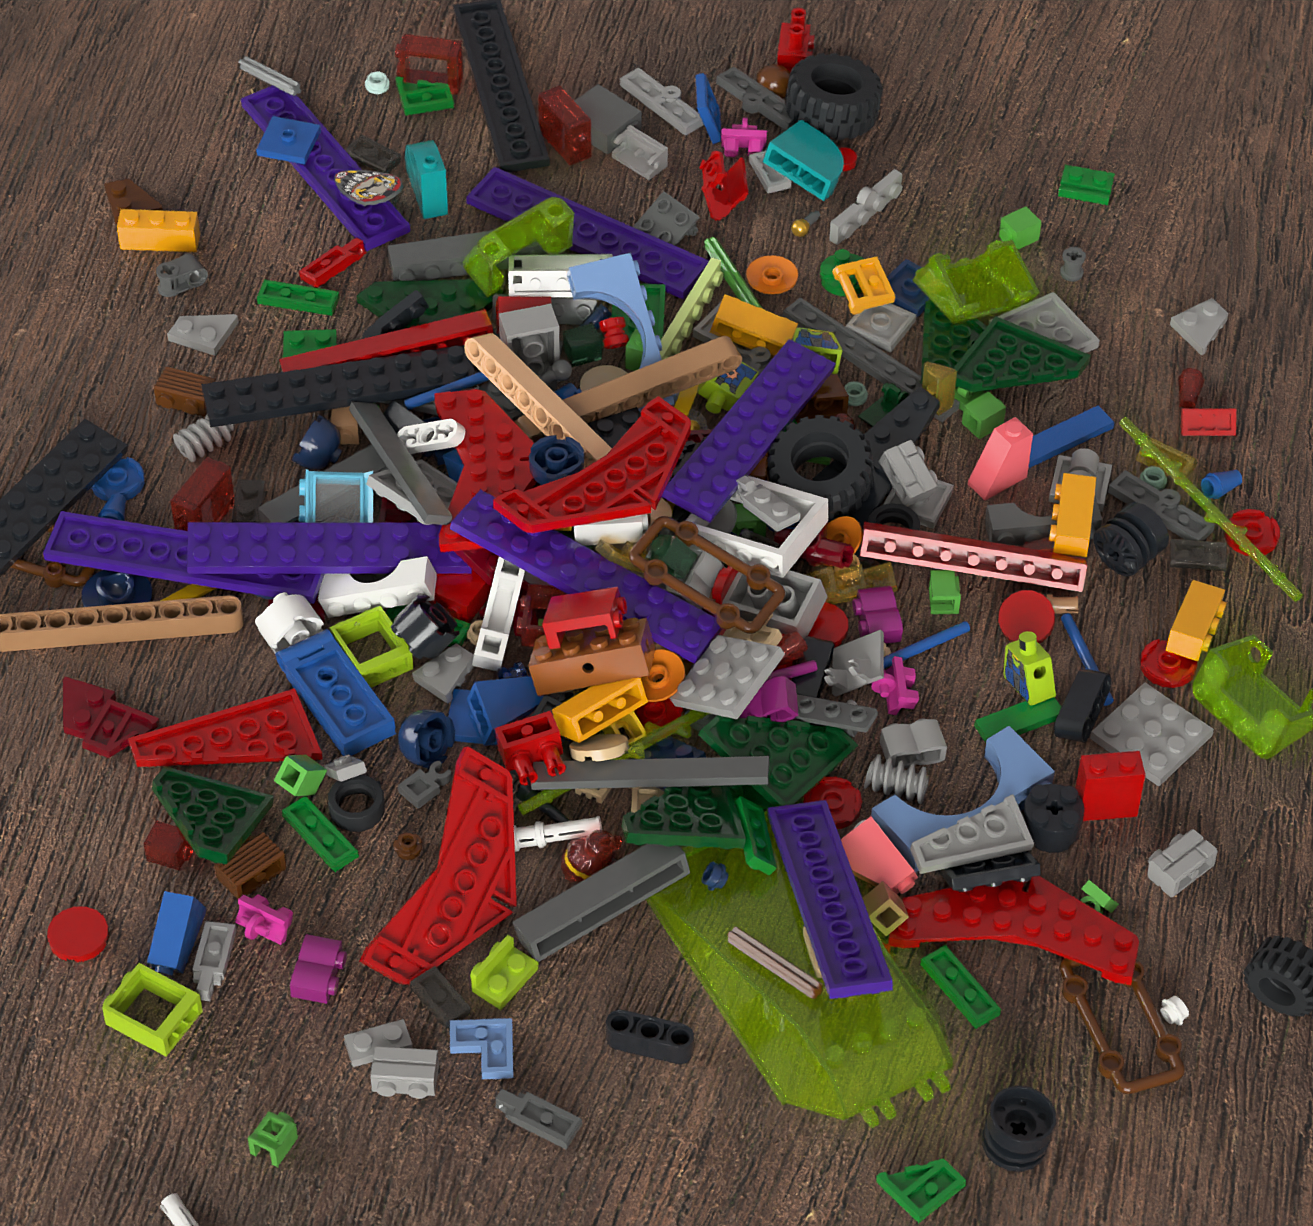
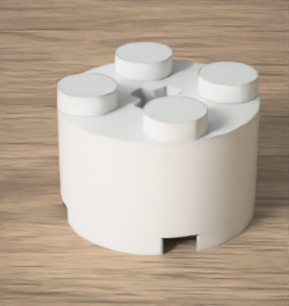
[255,592,324,653]

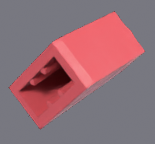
[968,417,1033,501]
[841,816,918,894]

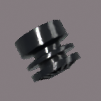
[1094,502,1169,577]
[982,1085,1056,1172]

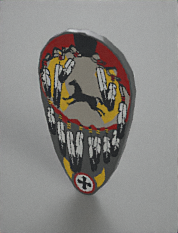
[334,170,403,206]

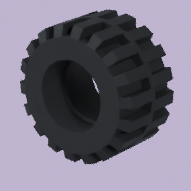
[1243,936,1313,1017]

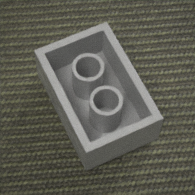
[499,304,560,382]
[722,567,828,643]

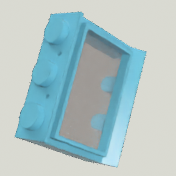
[299,470,373,523]

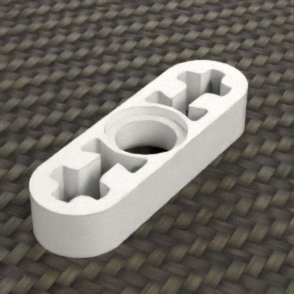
[397,419,466,454]

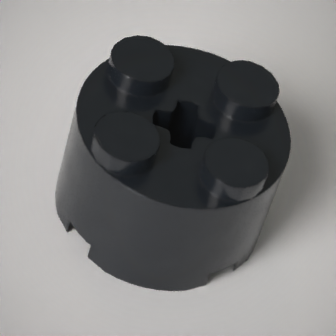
[391,594,460,659]
[1023,784,1084,853]

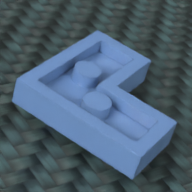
[450,1018,513,1079]

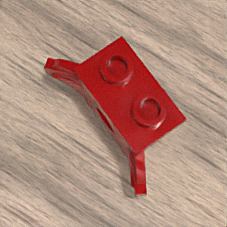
[699,151,749,221]

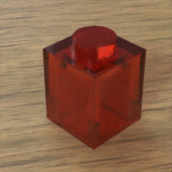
[143,820,193,871]

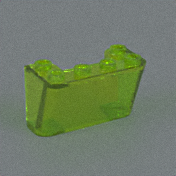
[463,197,574,297]
[913,240,1040,323]
[1192,634,1313,759]

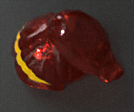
[561,829,623,883]

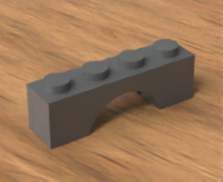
[985,495,1102,546]

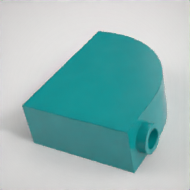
[763,120,844,201]
[405,140,448,219]

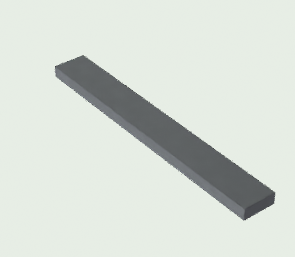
[783,297,960,422]
[349,402,453,525]
[531,756,770,790]

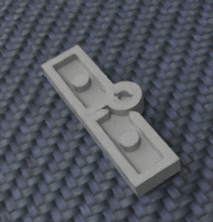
[620,67,704,136]
[829,169,902,245]

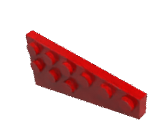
[128,689,323,767]

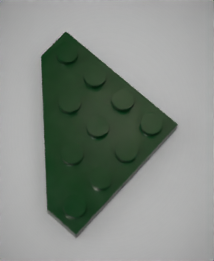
[357,279,504,329]
[920,292,987,398]
[947,316,1091,392]
[698,715,858,807]
[152,766,274,865]
[621,785,746,849]

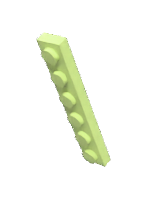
[659,257,723,360]

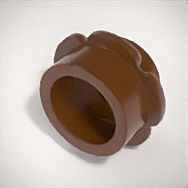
[393,832,423,860]

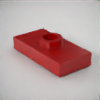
[1181,408,1236,436]

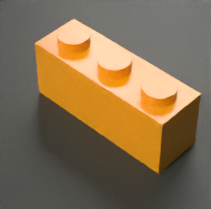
[117,209,200,252]
[709,294,798,358]
[1049,473,1096,557]
[1165,580,1227,661]
[552,677,648,743]

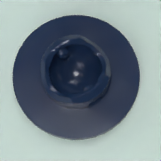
[81,570,153,607]

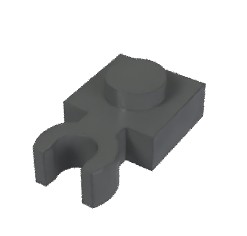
[398,761,452,809]

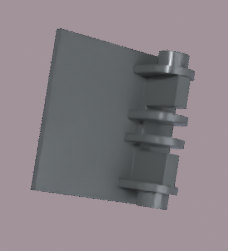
[633,191,700,246]

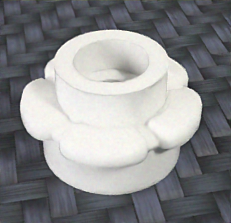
[1160,996,1189,1025]

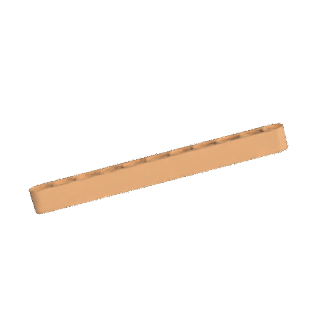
[464,333,672,528]

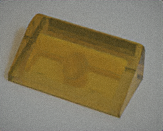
[922,362,957,416]
[1135,436,1198,483]

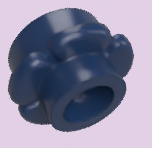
[702,862,728,891]

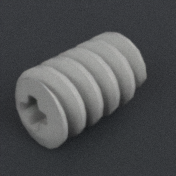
[173,415,234,462]
[864,754,929,804]

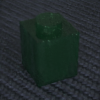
[563,323,604,367]
[645,535,698,579]

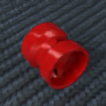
[599,317,629,349]

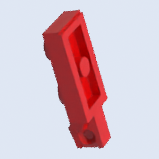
[299,238,366,288]

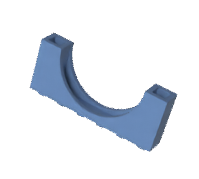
[566,253,677,413]
[871,726,1055,872]

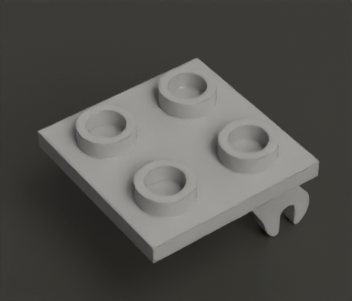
[824,630,884,697]

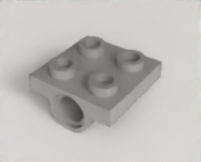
[1049,448,1112,512]

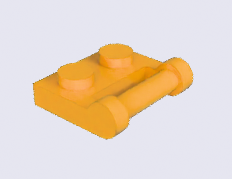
[832,257,895,314]

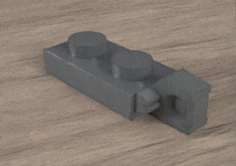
[495,1089,582,1149]

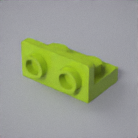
[470,935,539,1010]

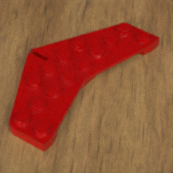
[434,389,536,552]
[493,396,691,533]
[359,746,517,985]
[888,876,1139,985]

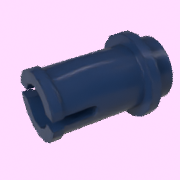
[579,304,612,338]

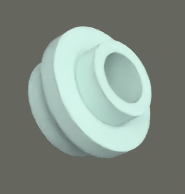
[365,72,390,94]

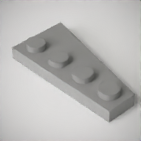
[910,794,1034,874]

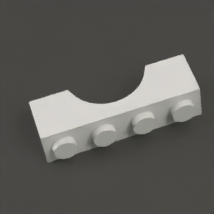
[318,556,437,618]
[472,556,525,672]

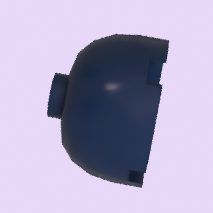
[292,415,343,470]
[529,435,584,485]
[398,709,455,769]

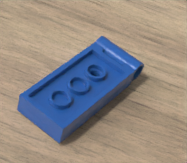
[275,629,396,756]

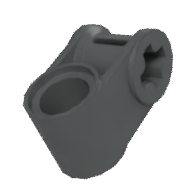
[156,254,208,297]

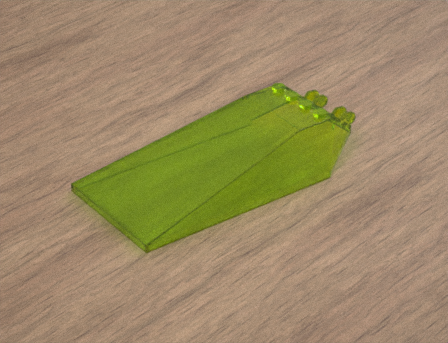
[645,811,953,1129]

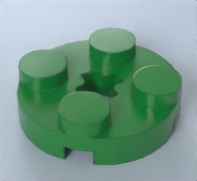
[820,249,864,296]

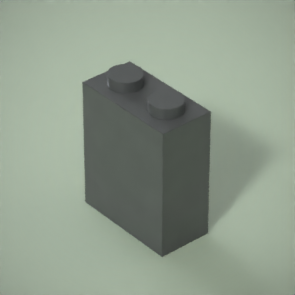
[564,84,642,155]

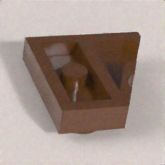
[104,178,163,224]

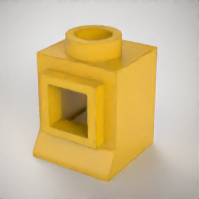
[602,711,649,755]

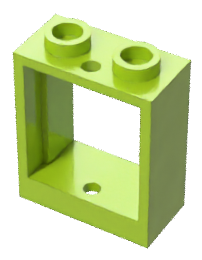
[329,606,413,688]
[102,963,203,1057]

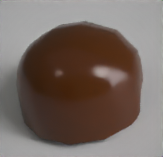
[756,64,790,99]

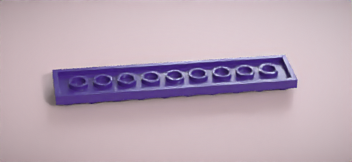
[241,86,410,251]
[466,167,709,299]
[662,339,836,523]
[450,489,722,664]
[43,511,325,604]
[187,522,472,574]
[768,800,893,999]

